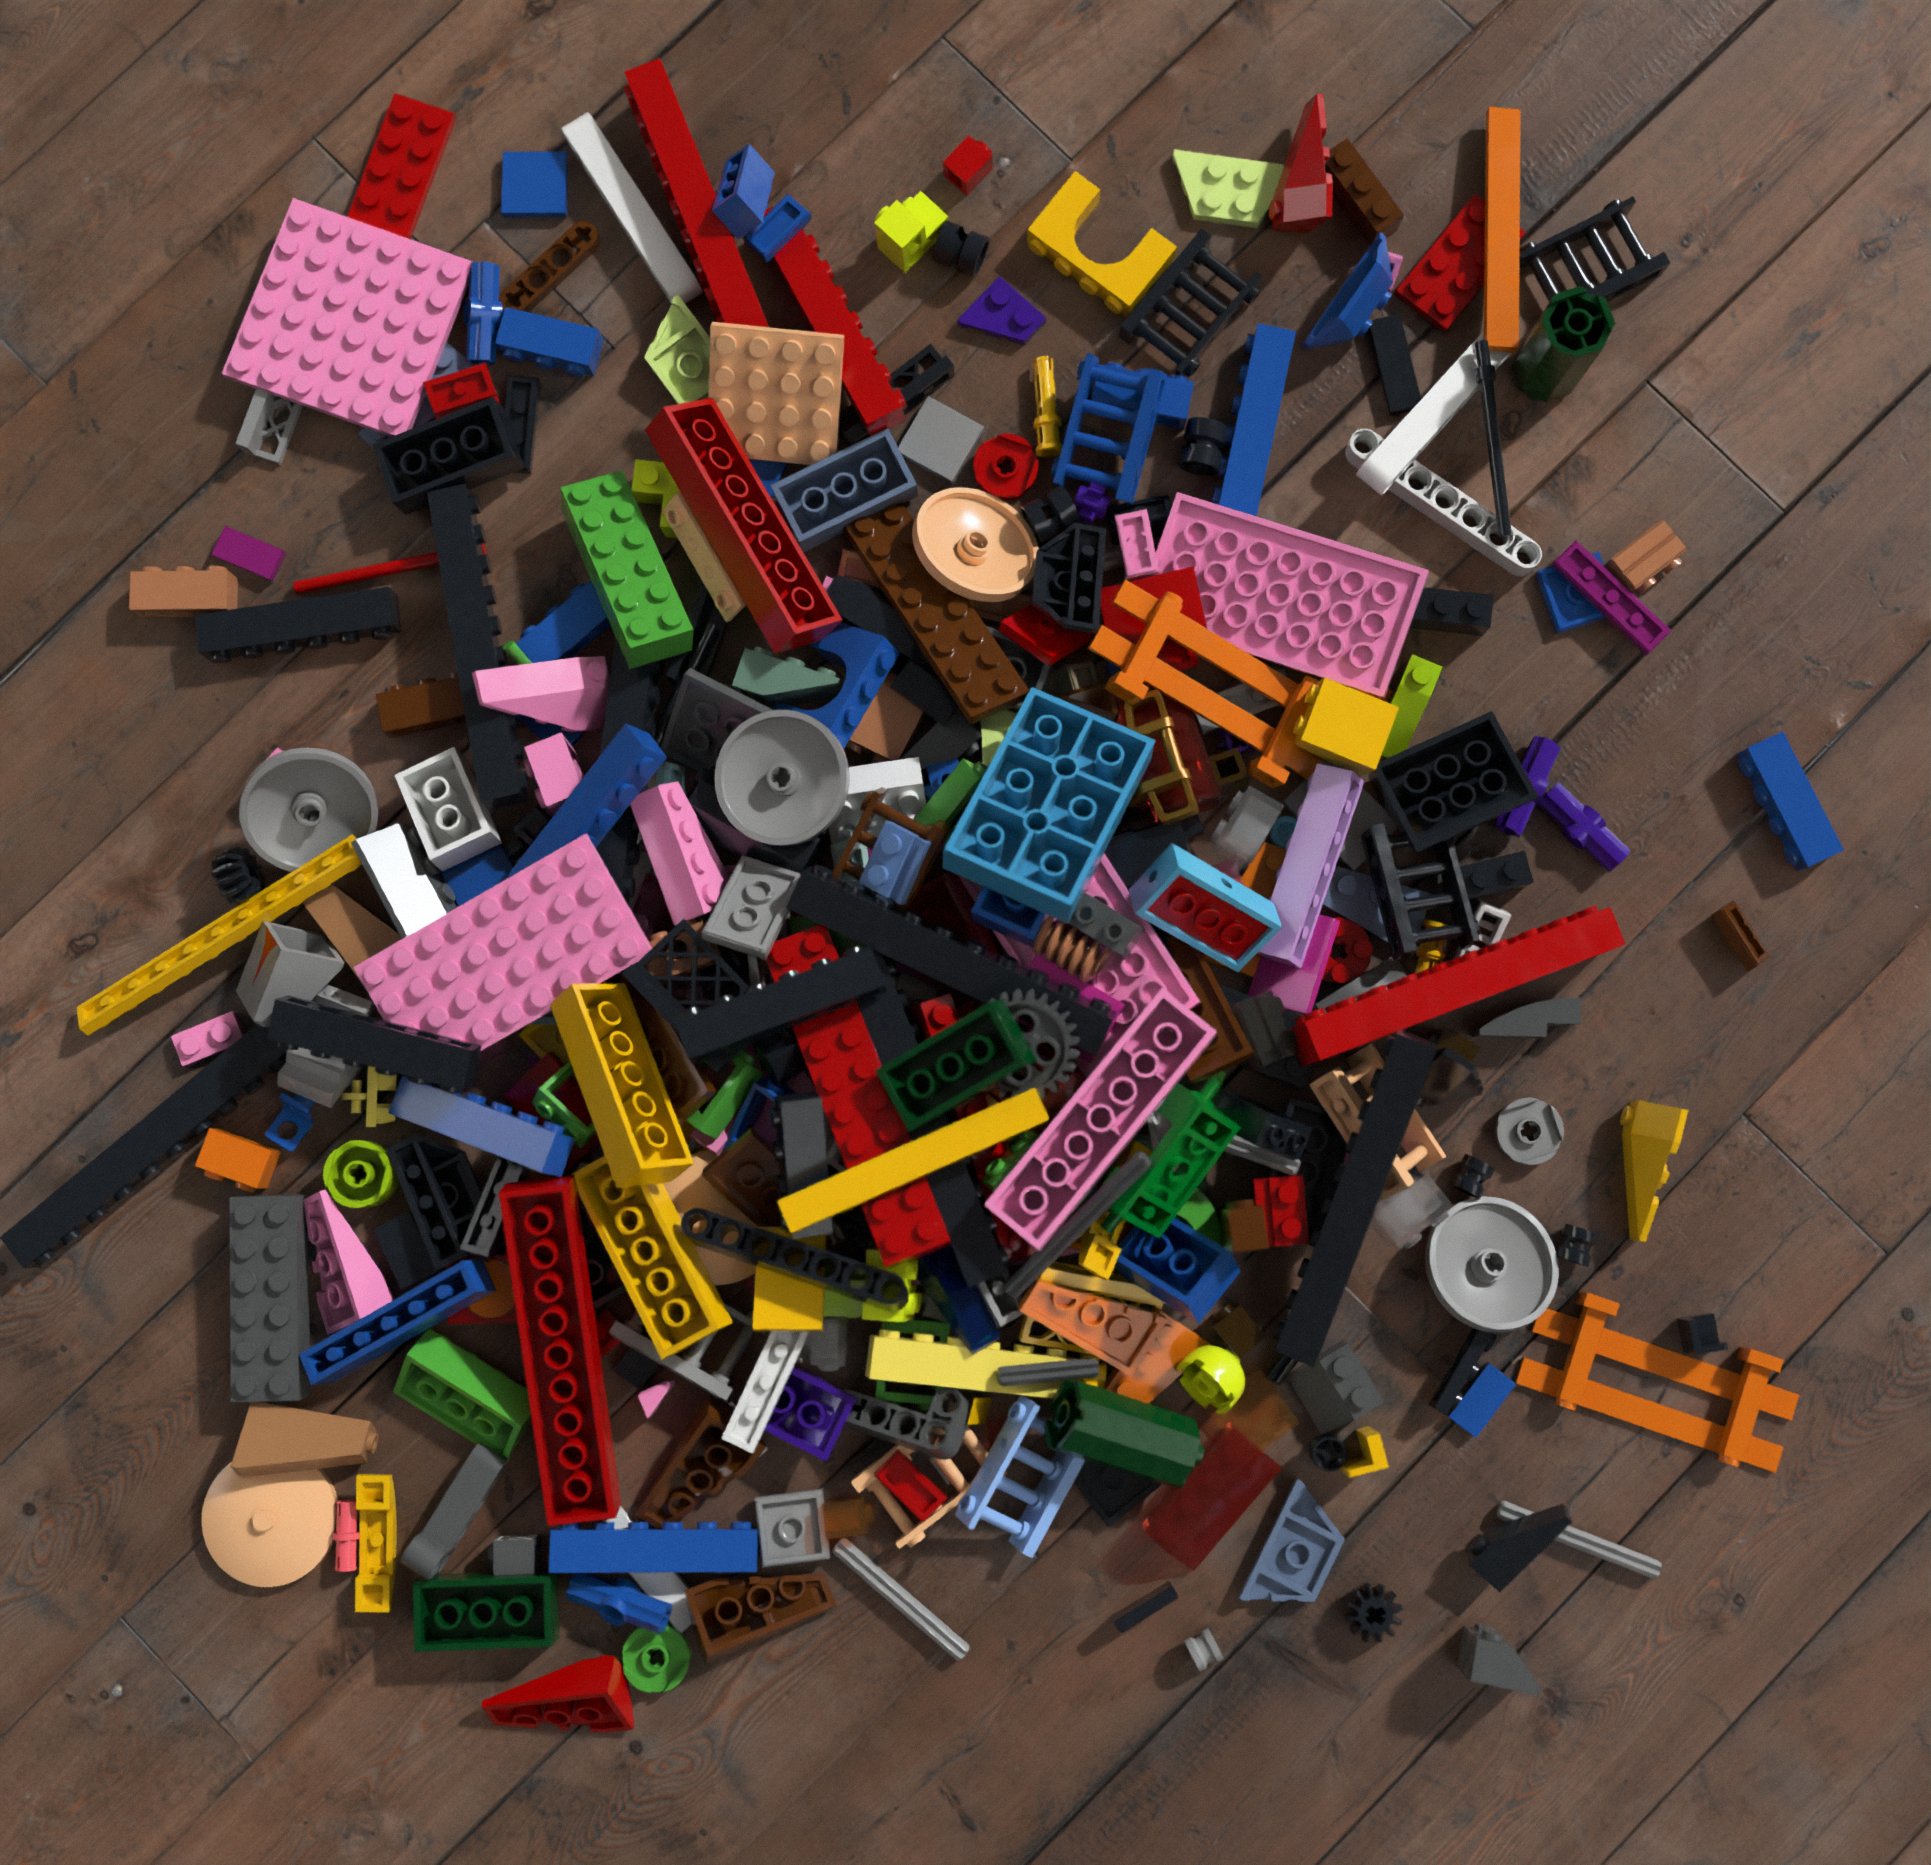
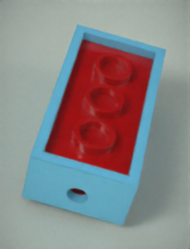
[1129,843,1282,972]

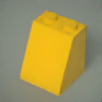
[1293,678,1399,777]

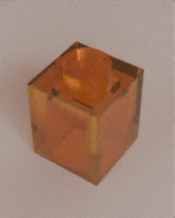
[823,1495,874,1539]

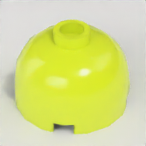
[1176,1345,1245,1414]

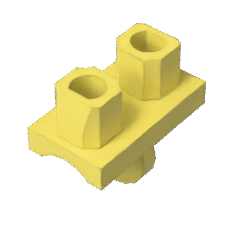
[341,1066,397,1127]

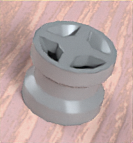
[1184,1628,1224,1672]

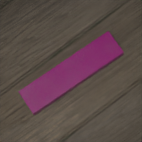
[1551,540,1672,656]

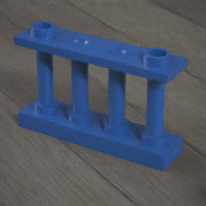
[1051,353,1167,504]

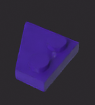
[957,276,1046,345]

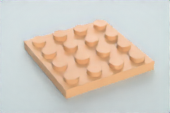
[708,322,844,465]

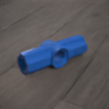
[463,261,503,365]
[566,1573,672,1634]

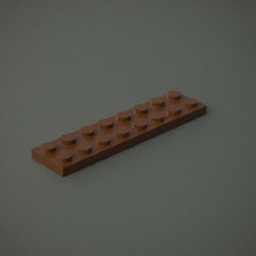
[843,502,1029,725]

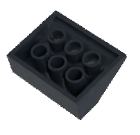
[1368,711,1539,854]

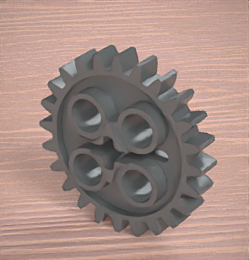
[987,989,1080,1099]

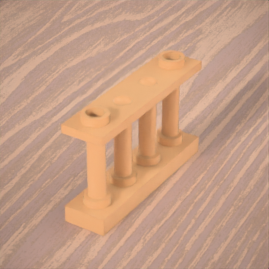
[662,492,746,622]
[1309,1043,1446,1200]
[851,1402,1009,1549]

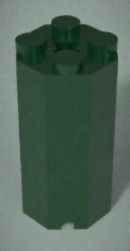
[1512,286,1615,402]
[1044,1380,1204,1489]

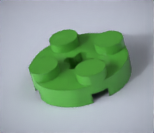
[622,1623,692,1693]

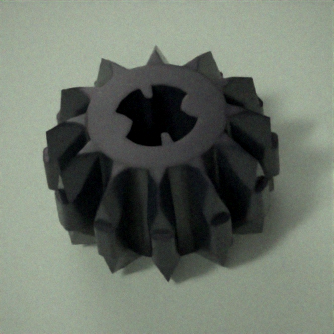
[211,847,265,904]
[1344,1582,1403,1643]

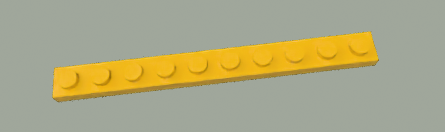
[77,834,362,1036]

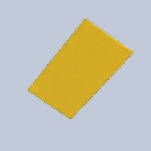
[967,1397,992,1425]

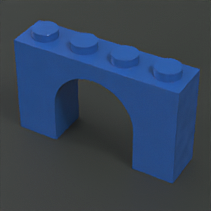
[773,622,900,749]

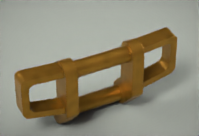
[1124,690,1199,824]

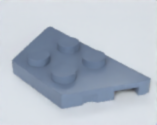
[1238,1478,1345,1602]

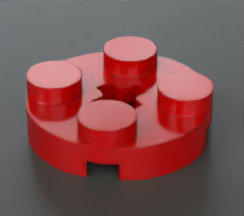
[974,433,1038,500]
[1321,917,1373,984]

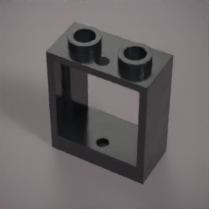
[1210,1088,1312,1159]

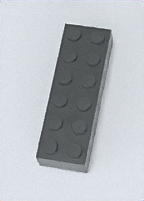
[229,1194,310,1402]

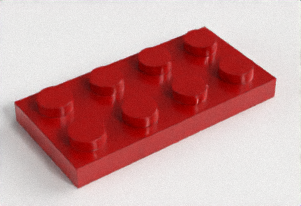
[1394,194,1526,334]

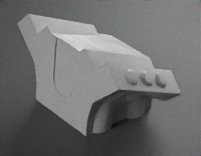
[277,984,374,1108]

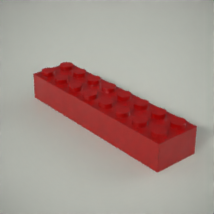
[645,398,843,654]

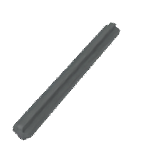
[1003,1151,1152,1298]

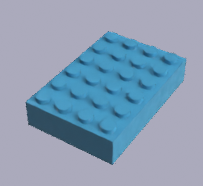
[942,687,1156,924]

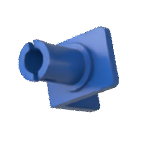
[265,1093,315,1152]

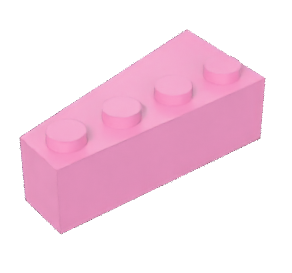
[630,781,730,926]

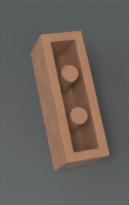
[129,566,238,618]

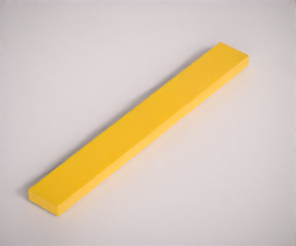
[777,1088,1050,1234]

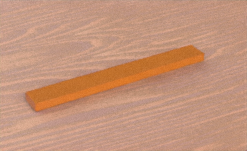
[1483,107,1521,353]

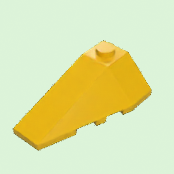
[1620,1100,1688,1242]

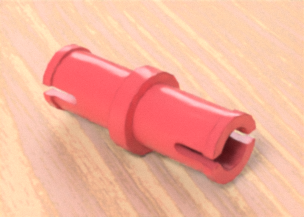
[332,1499,360,1572]

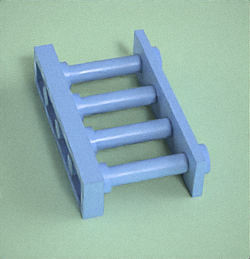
[955,1395,1085,1558]

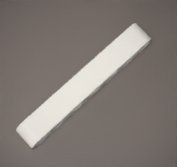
[561,112,703,304]
[1356,331,1510,496]
[1345,429,1542,577]

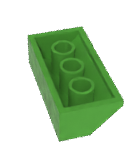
[393,1328,532,1459]

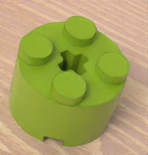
[323,1140,399,1208]

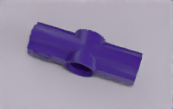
[1493,735,1561,837]
[1538,782,1631,872]

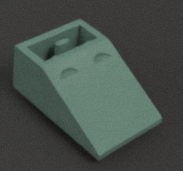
[732,647,842,709]

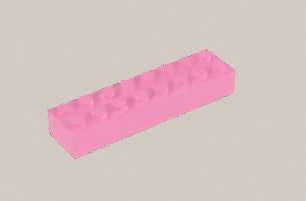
[984,988,1217,1251]

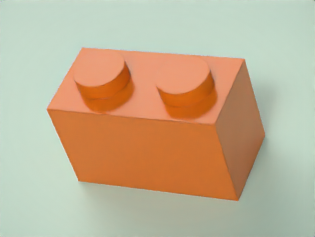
[195,1128,282,1193]

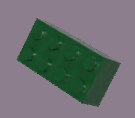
[875,999,1037,1132]
[413,1569,560,1652]

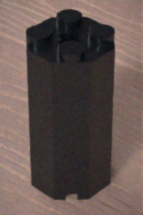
[686,766,830,874]

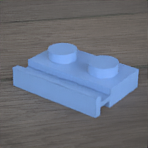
[859,821,931,905]

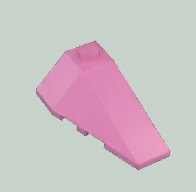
[303,1190,393,1335]

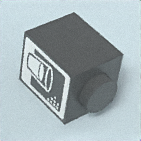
[488,1534,541,1576]

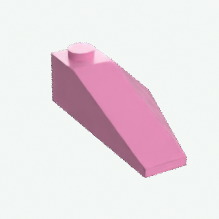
[472,656,610,733]

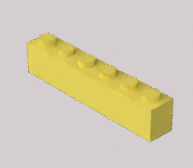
[865,1329,1075,1398]

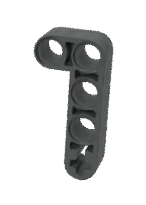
[844,1387,972,1460]
[400,1442,509,1580]

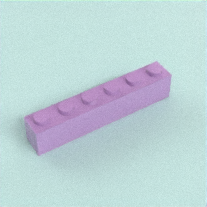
[1257,763,1365,968]

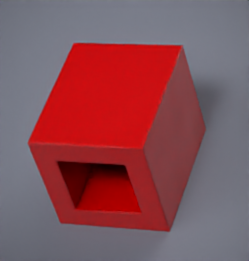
[943,135,993,196]

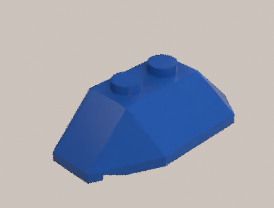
[1301,232,1393,351]

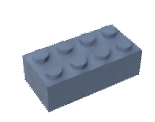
[770,428,918,553]

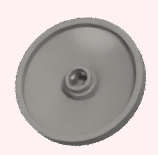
[714,710,850,846]
[239,748,378,872]
[1425,1196,1559,1333]

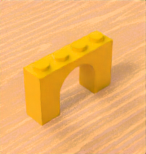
[1027,171,1177,317]

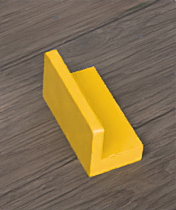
[1339,1426,1389,1478]

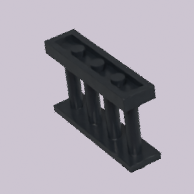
[1519,196,1671,302]
[1119,228,1262,378]
[1361,823,1480,962]

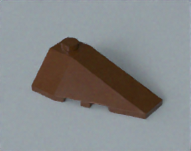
[634,1394,766,1529]
[684,1574,836,1664]

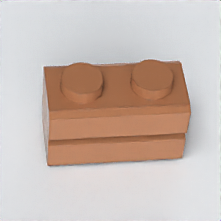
[1604,520,1686,594]

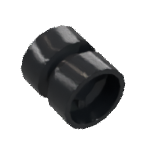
[932,220,990,277]
[1178,417,1228,476]
[1020,485,1080,544]

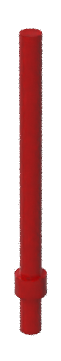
[293,544,487,594]

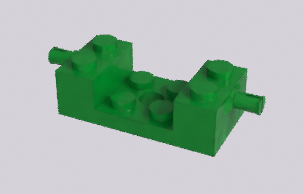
[1100,1075,1241,1238]

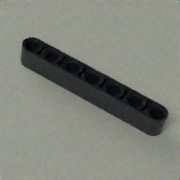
[681,1208,909,1312]

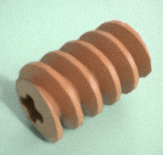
[1034,916,1111,983]

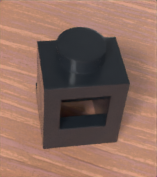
[832,1204,876,1251]

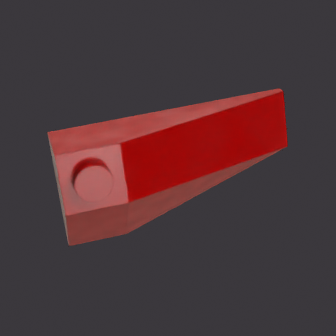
[1269,94,1333,233]
[481,1655,634,1733]

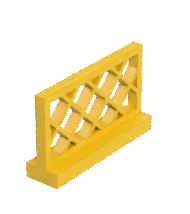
[1018,1261,1166,1355]

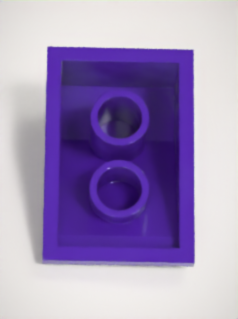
[765,1363,857,1461]

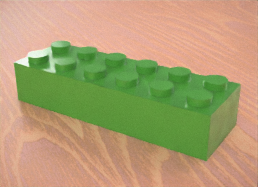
[560,470,693,669]

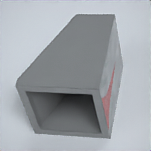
[236,921,345,1027]

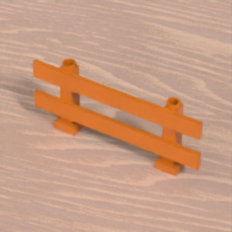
[1088,579,1324,788]
[1515,1291,1799,1473]

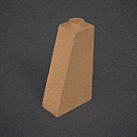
[302,883,402,984]
[231,1402,379,1477]

